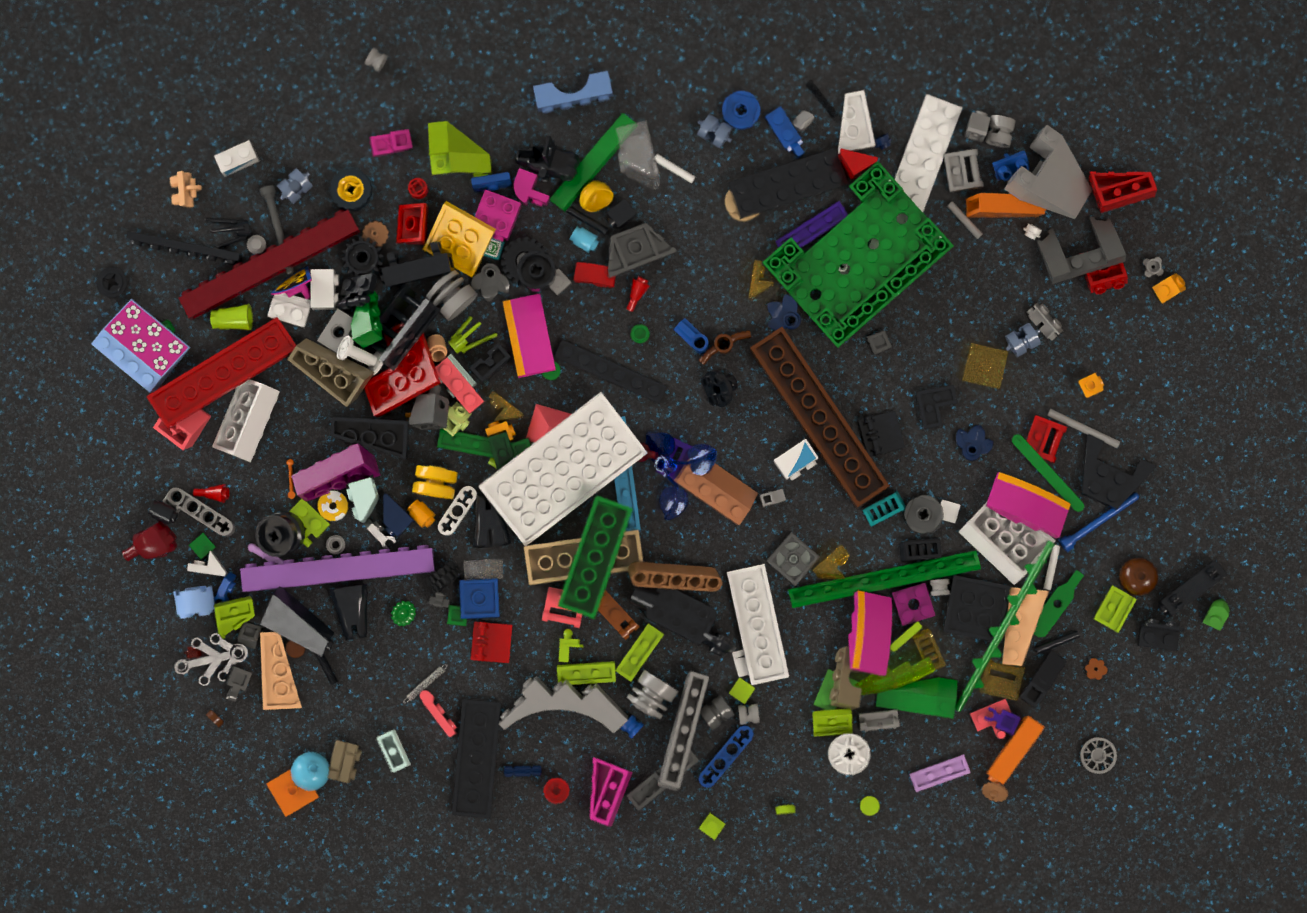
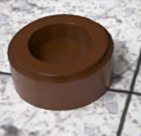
[286,640,306,658]
[206,710,224,728]

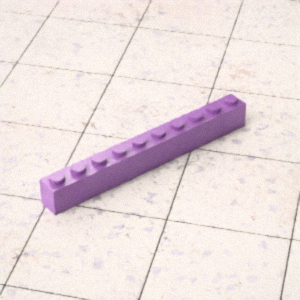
[240,545,436,592]

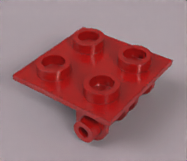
[471,622,512,663]

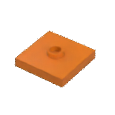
[266,769,319,817]

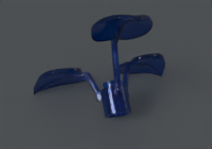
[646,432,717,520]

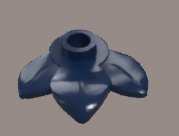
[767,294,801,330]
[956,425,993,461]

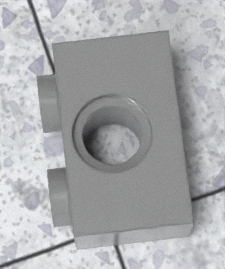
[317,308,353,353]

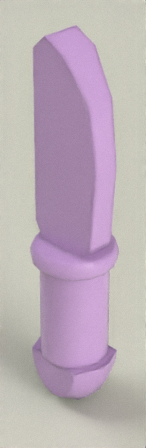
[248,543,283,565]

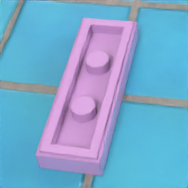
[909,754,971,792]

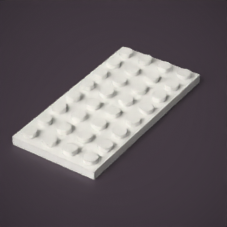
[479,392,647,546]

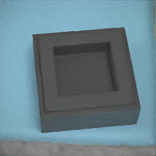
[867,330,892,355]

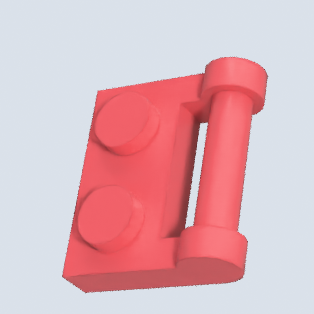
[542,587,582,628]

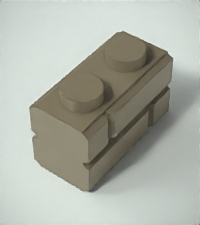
[327,740,362,783]

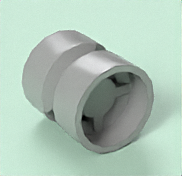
[986,115,1015,148]

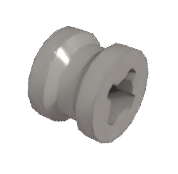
[365,48,388,72]
[930,579,950,596]

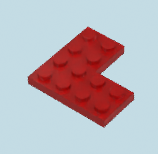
[365,323,441,418]

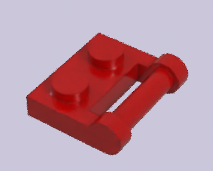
[1026,415,1068,463]

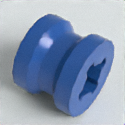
[620,715,644,739]

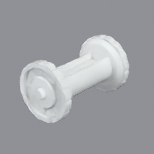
[337,336,383,375]

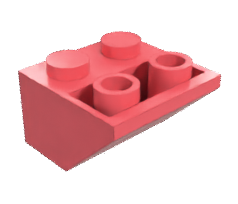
[153,409,211,450]

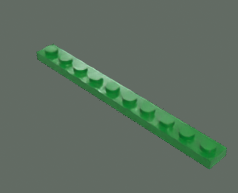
[788,551,981,608]

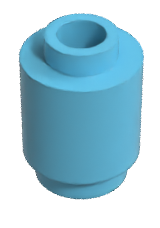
[570,227,599,253]

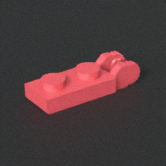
[420,690,457,737]

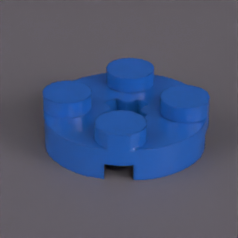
[722,91,760,130]

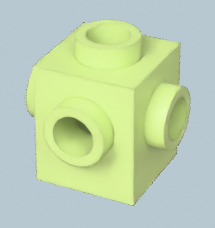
[444,402,472,436]

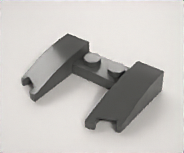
[1037,217,1126,284]

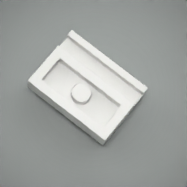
[267,293,311,328]

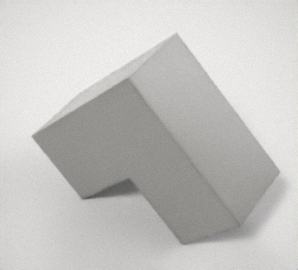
[759,489,786,508]

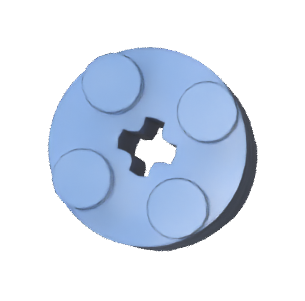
[174,585,215,619]

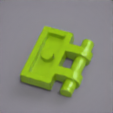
[289,499,330,548]

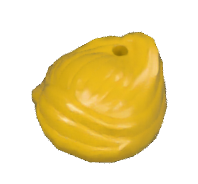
[579,180,613,212]

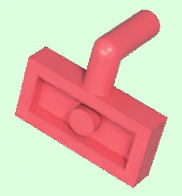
[969,699,1011,739]

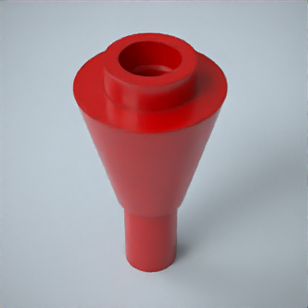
[626,276,650,312]
[193,484,230,503]

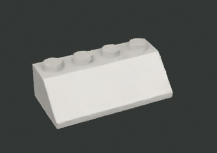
[212,379,280,462]

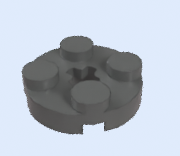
[904,495,944,534]

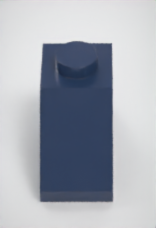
[383,494,414,537]

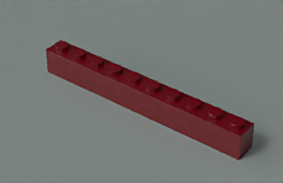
[178,209,360,320]

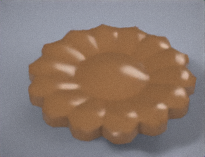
[362,221,389,247]
[982,782,1008,802]

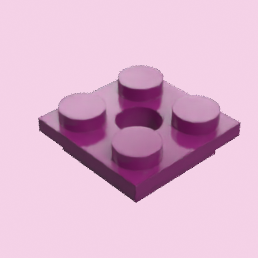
[892,583,936,626]

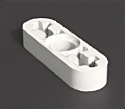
[438,486,477,536]

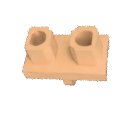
[170,171,202,208]

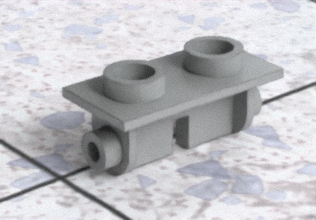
[1027,302,1063,341]
[859,710,900,732]

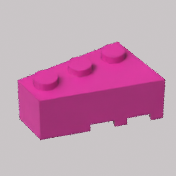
[590,757,633,826]

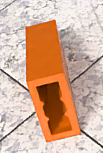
[966,193,1046,218]
[986,716,1045,785]

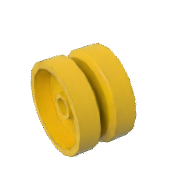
[412,466,458,499]

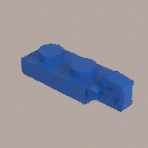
[765,107,804,158]

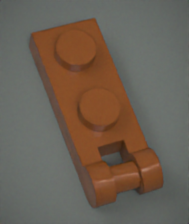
[598,590,640,640]

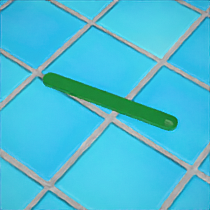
[1012,434,1084,512]

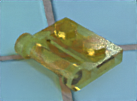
[979,659,1025,701]

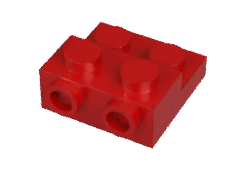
[1081,253,1128,294]

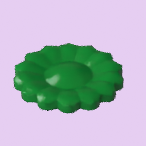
[391,601,416,626]

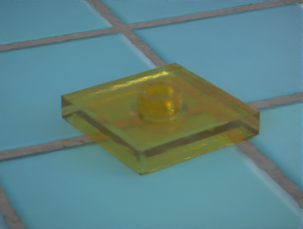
[962,343,1008,389]

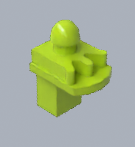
[559,629,584,662]

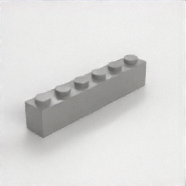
[657,671,709,791]

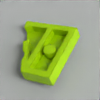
[214,596,255,639]

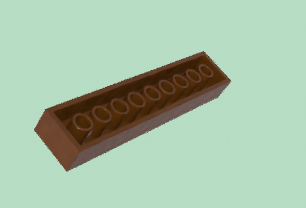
[750,327,889,509]

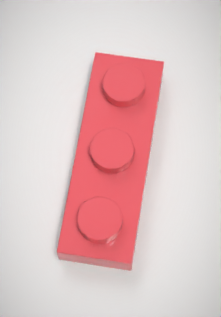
[436,357,485,414]

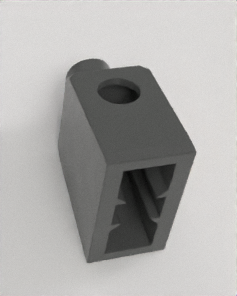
[408,385,449,430]

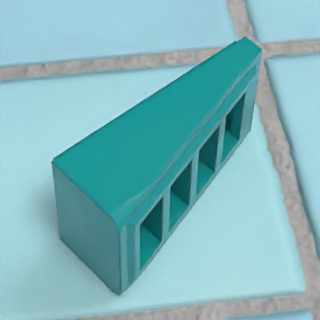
[862,491,906,527]

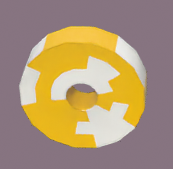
[318,491,349,521]

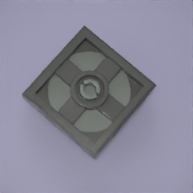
[766,532,820,586]

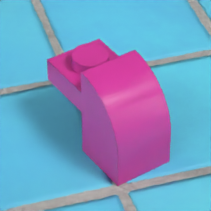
[514,168,550,207]

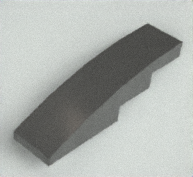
[627,748,700,811]

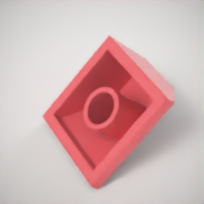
[526,404,571,443]

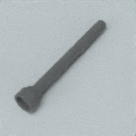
[259,185,294,275]

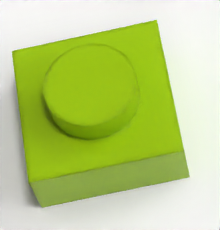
[699,813,725,840]

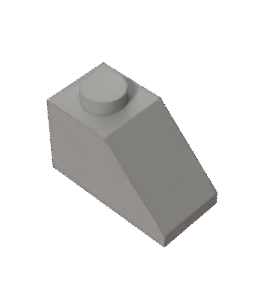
[964,111,991,142]

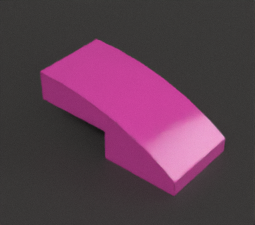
[370,129,413,157]

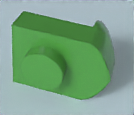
[1203,599,1230,630]

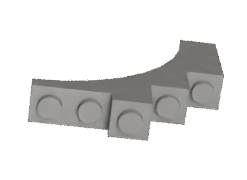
[499,676,628,733]

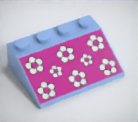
[92,299,190,393]

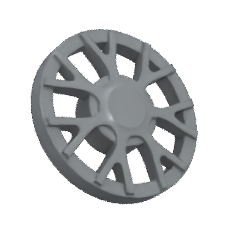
[1080,737,1117,774]

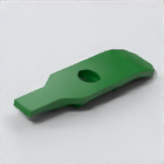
[1034,570,1084,637]

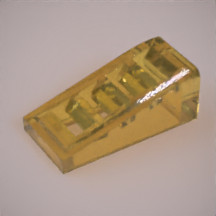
[912,628,946,673]

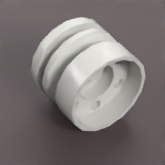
[828,734,870,775]

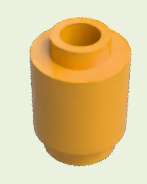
[407,499,435,528]

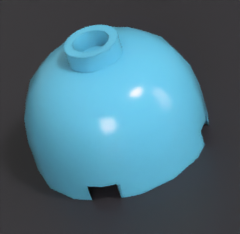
[291,752,329,791]

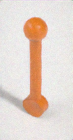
[286,459,296,499]

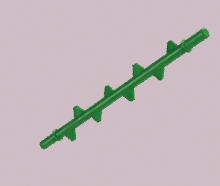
[955,540,1055,712]

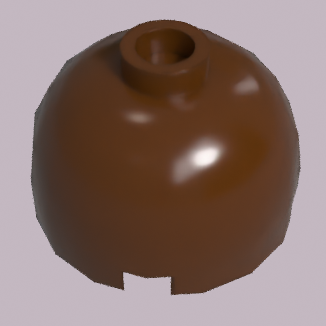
[1119,557,1158,596]

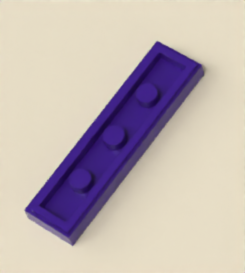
[775,201,848,248]

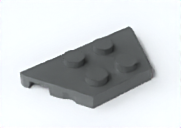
[608,223,677,278]

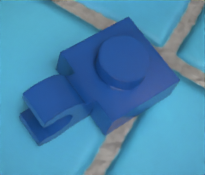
[214,572,236,603]

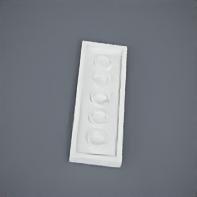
[727,564,789,685]

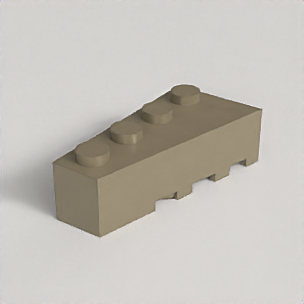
[287,338,375,407]

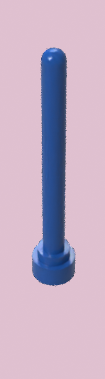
[1059,493,1139,552]

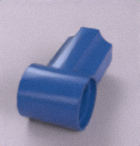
[674,318,709,354]

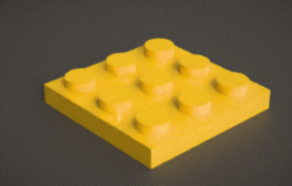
[423,201,496,277]

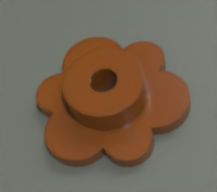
[1085,658,1108,680]

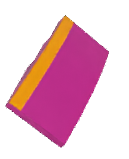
[503,294,556,378]
[986,472,1071,539]
[849,591,892,676]

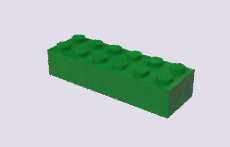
[558,496,633,619]

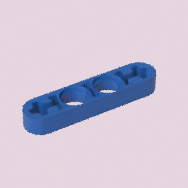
[699,726,753,788]

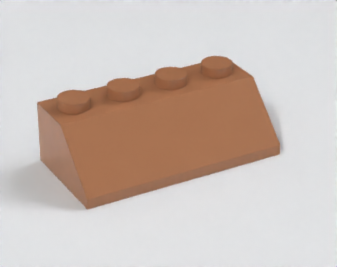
[673,450,758,525]

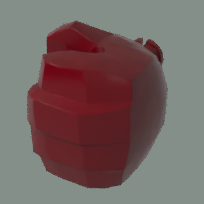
[122,521,177,561]

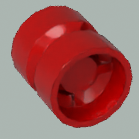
[544,778,570,803]

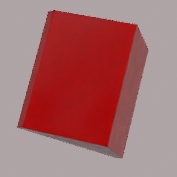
[838,148,878,181]
[396,203,429,245]

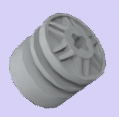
[426,270,478,321]
[627,670,678,720]

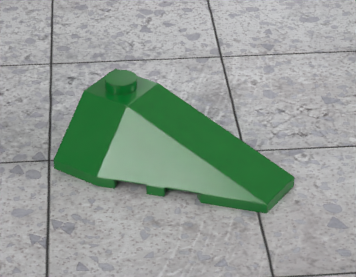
[875,677,958,719]

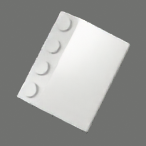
[959,502,1055,585]

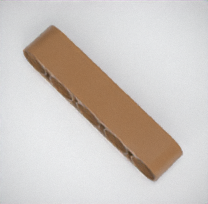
[628,562,722,592]

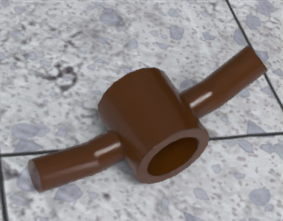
[698,330,751,365]

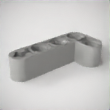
[163,488,235,537]

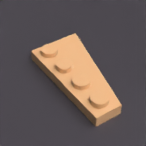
[1002,587,1049,666]
[260,632,302,710]

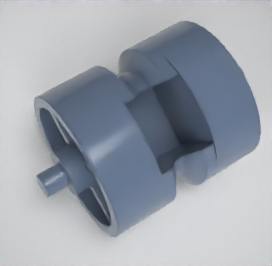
[697,114,733,148]
[277,168,313,204]
[1005,323,1041,357]

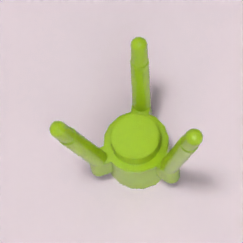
[448,316,497,354]

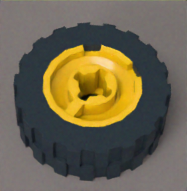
[329,168,373,212]

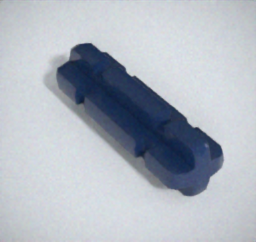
[504,766,542,777]

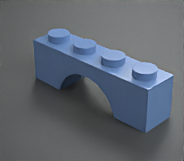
[533,71,613,113]

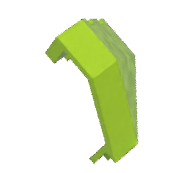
[428,121,493,177]

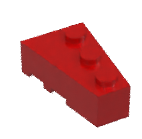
[1088,172,1157,213]

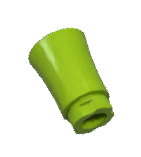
[210,304,253,330]

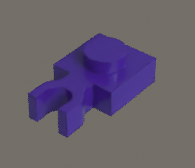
[984,707,1021,736]

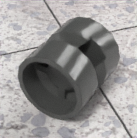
[700,695,734,731]

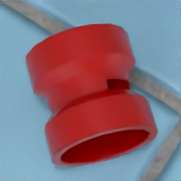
[408,178,428,199]

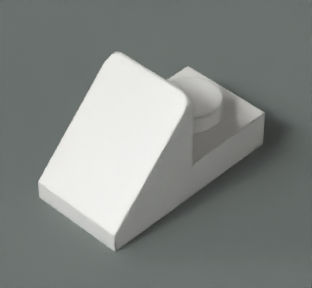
[187,551,228,577]

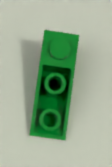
[351,291,382,348]

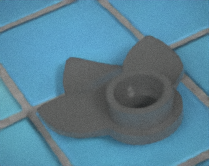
[471,263,509,301]

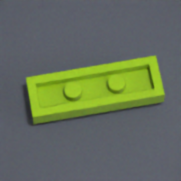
[615,623,664,682]
[557,661,616,685]

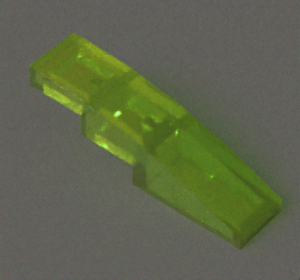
[855,657,935,696]

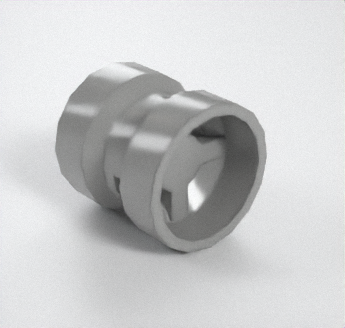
[738,704,759,725]

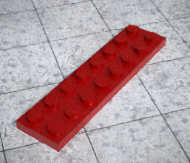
[146,317,297,430]

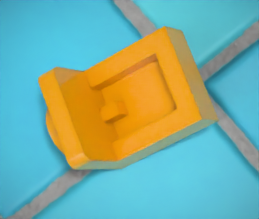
[1152,273,1186,303]
[1078,373,1104,398]
[485,421,516,442]

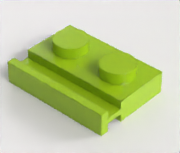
[1093,585,1137,633]
[812,708,852,737]

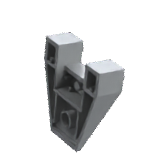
[1004,125,1092,219]

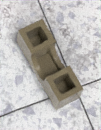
[830,646,862,710]

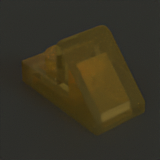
[748,260,774,300]
[489,391,524,422]
[813,545,850,579]

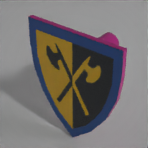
[271,266,312,299]

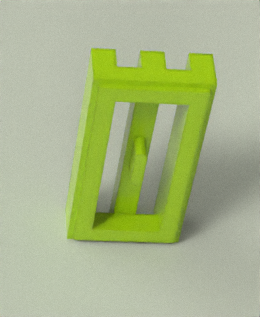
[890,622,922,652]

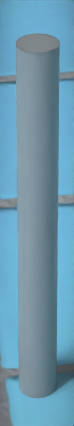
[1047,409,1120,448]

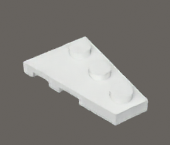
[838,90,875,154]

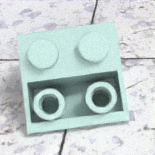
[347,477,379,523]

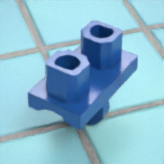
[992,150,1030,181]

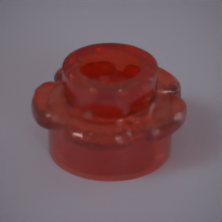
[184,646,202,659]

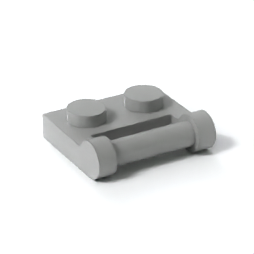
[944,149,984,192]

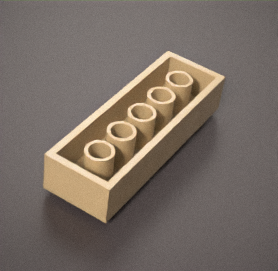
[524,530,643,586]

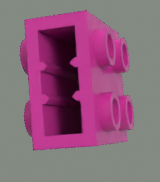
[475,189,522,242]

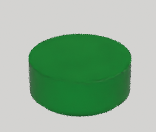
[542,362,561,381]

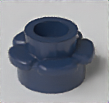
[874,133,892,150]

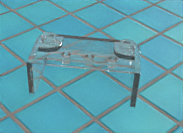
[616,121,660,189]

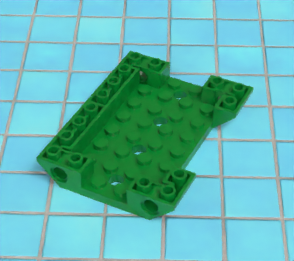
[762,161,954,348]

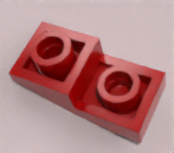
[573,262,616,288]

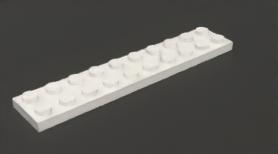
[869,95,962,249]

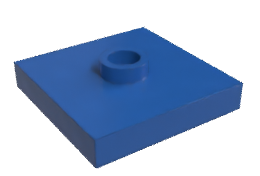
[471,172,512,192]
[459,579,500,619]

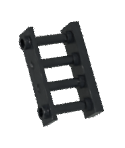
[358,284,440,371]

